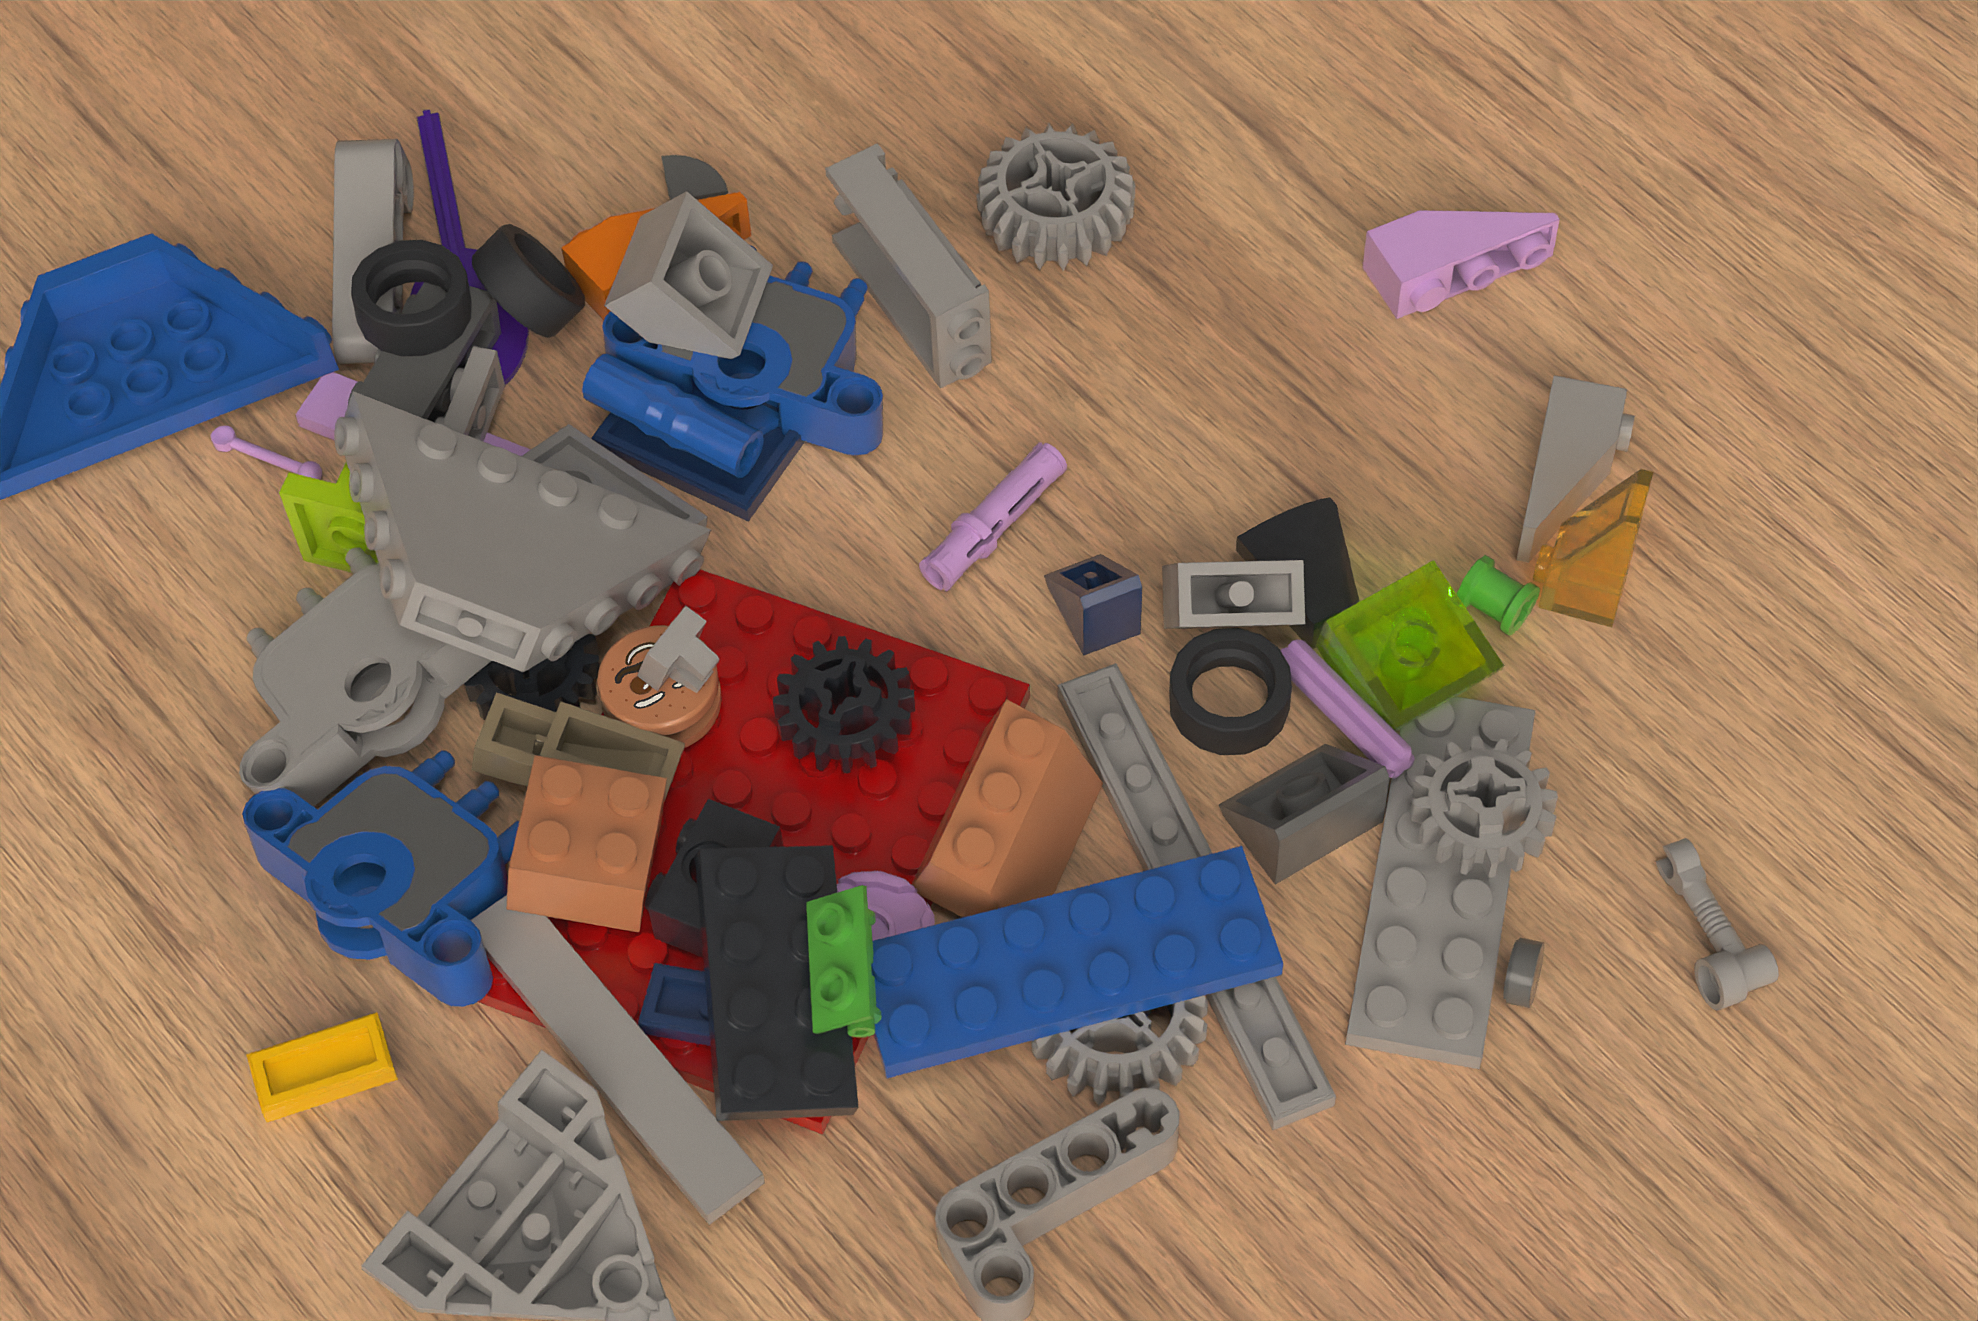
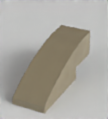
[472,692,685,802]

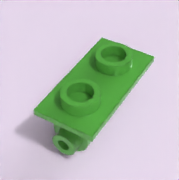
[806,885,882,1037]

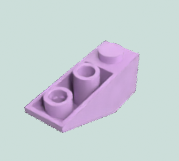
[1363,210,1560,319]

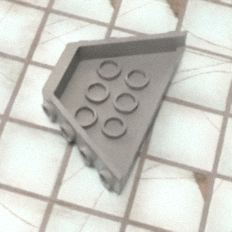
[334,391,711,672]

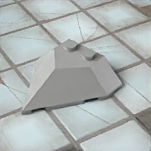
[361,1050,676,1321]

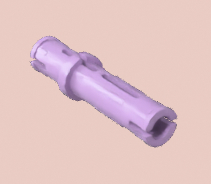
[919,442,1067,591]

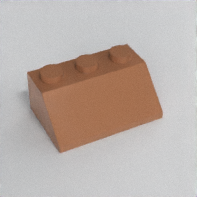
[911,699,1103,917]

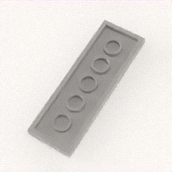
[1345,688,1535,1069]

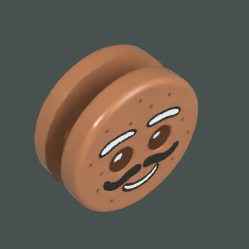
[597,625,722,748]

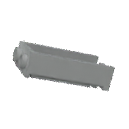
[825,143,992,389]

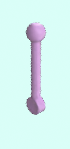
[211,426,322,480]

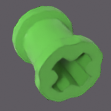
[1455,555,1540,636]

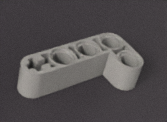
[332,139,414,364]
[935,1088,1179,1321]

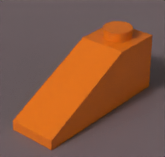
[561,192,752,320]

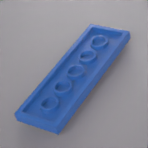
[871,846,1283,1079]

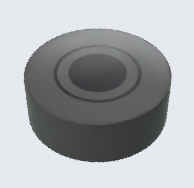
[1503,937,1544,1008]

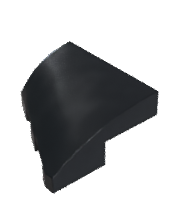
[1236,497,1362,649]

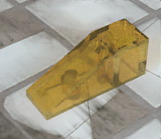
[1532,469,1654,628]

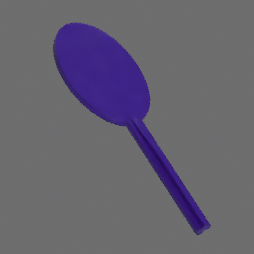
[410,109,529,385]

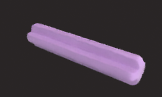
[1280,639,1415,778]

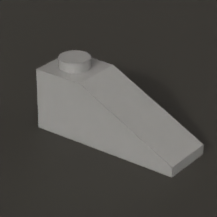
[1516,375,1635,563]

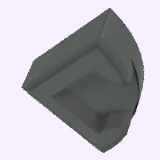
[661,155,728,200]

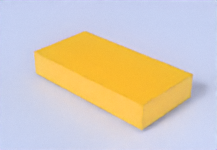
[246,1012,398,1122]

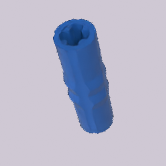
[582,353,764,478]

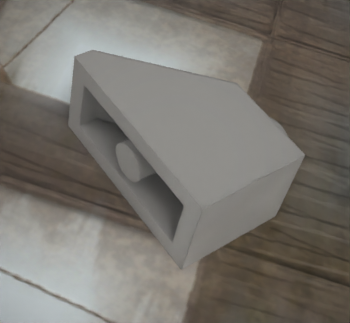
[1162,560,1305,629]

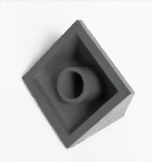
[1219,743,1390,885]

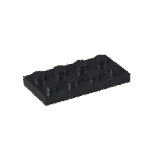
[695,845,859,1121]

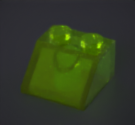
[1315,560,1505,731]

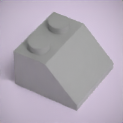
[604,191,773,359]

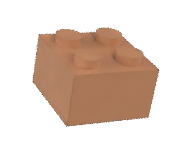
[506,755,667,932]

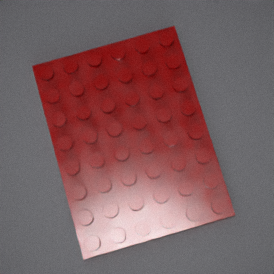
[477,569,1030,1135]

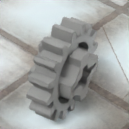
[1410,736,1558,878]

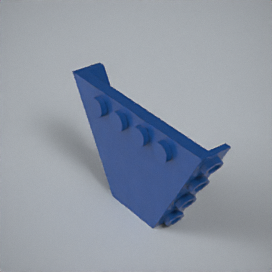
[0,233,339,500]

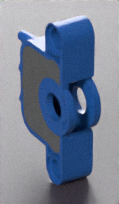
[602,245,883,456]
[242,750,519,1007]

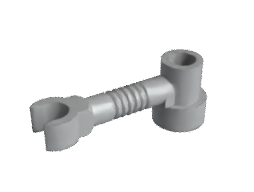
[1656,838,1778,1010]

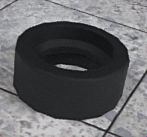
[472,224,585,338]
[351,240,472,356]
[1169,628,1292,755]

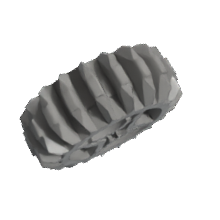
[977,123,1135,271]
[1032,995,1208,1105]

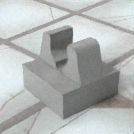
[637,606,720,693]

